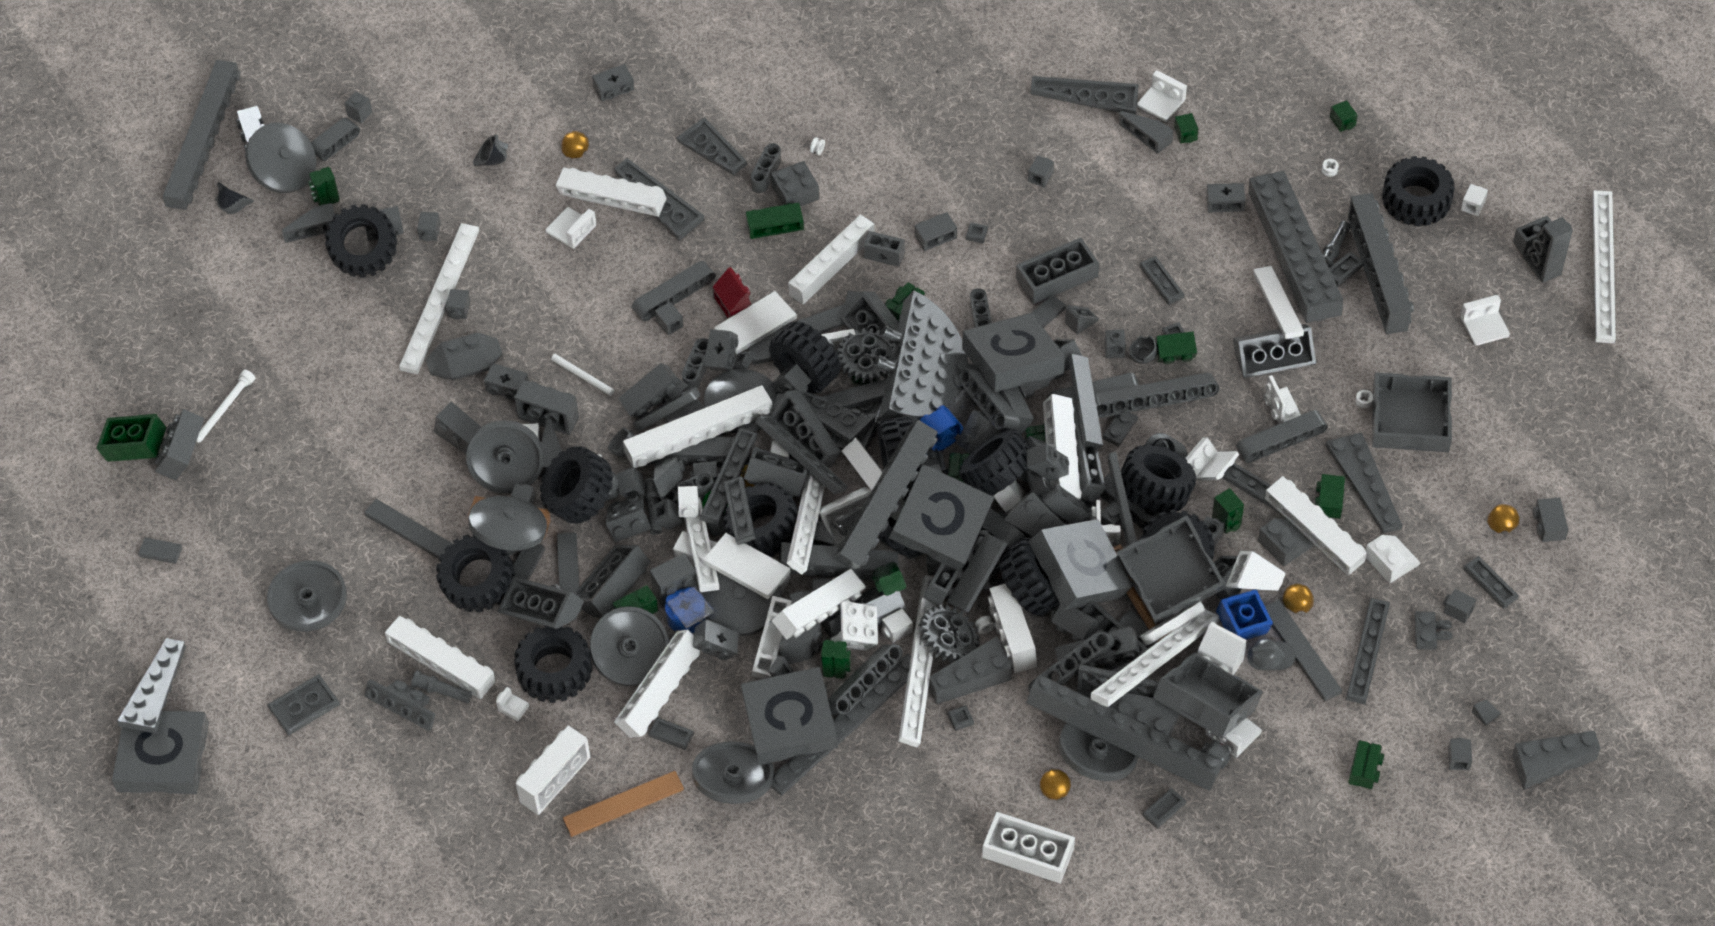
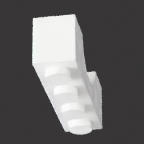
[751,596,792,679]

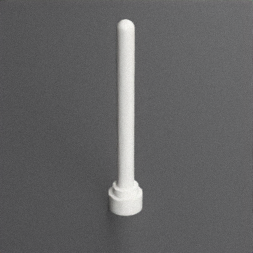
[196,370,256,442]

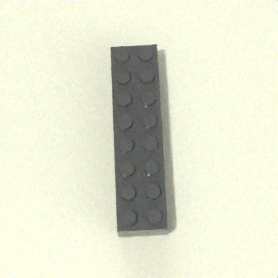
[1347,193,1414,335]
[833,420,938,570]

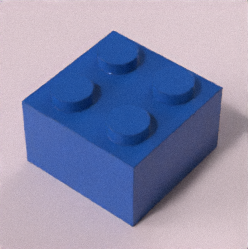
[1216,589,1273,640]

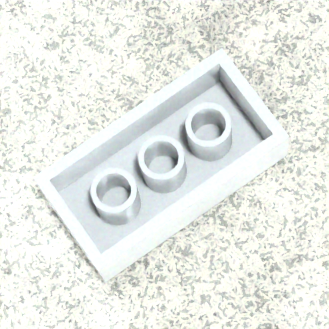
[987,584,1037,673]
[516,726,591,815]
[982,812,1075,884]

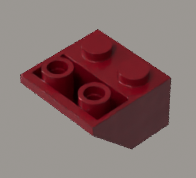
[712,267,751,319]

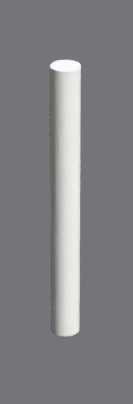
[551,354,614,396]

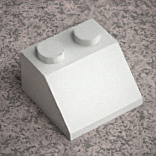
[1366,535,1420,584]
[1198,622,1246,675]

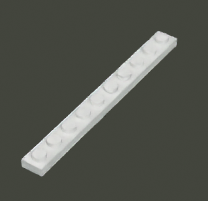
[1593,190,1616,343]
[399,223,479,374]
[899,575,938,747]
[1091,610,1219,707]

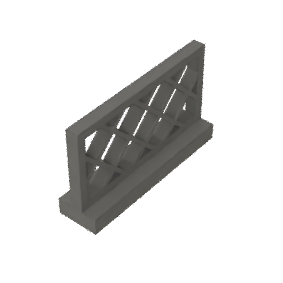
[1077,664,1159,699]

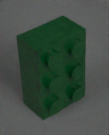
[96,414,167,462]

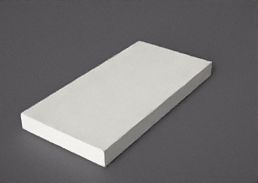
[714,291,797,355]
[703,533,791,599]

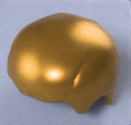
[561,131,589,158]
[1487,504,1520,533]
[1282,584,1314,613]
[1040,769,1071,800]

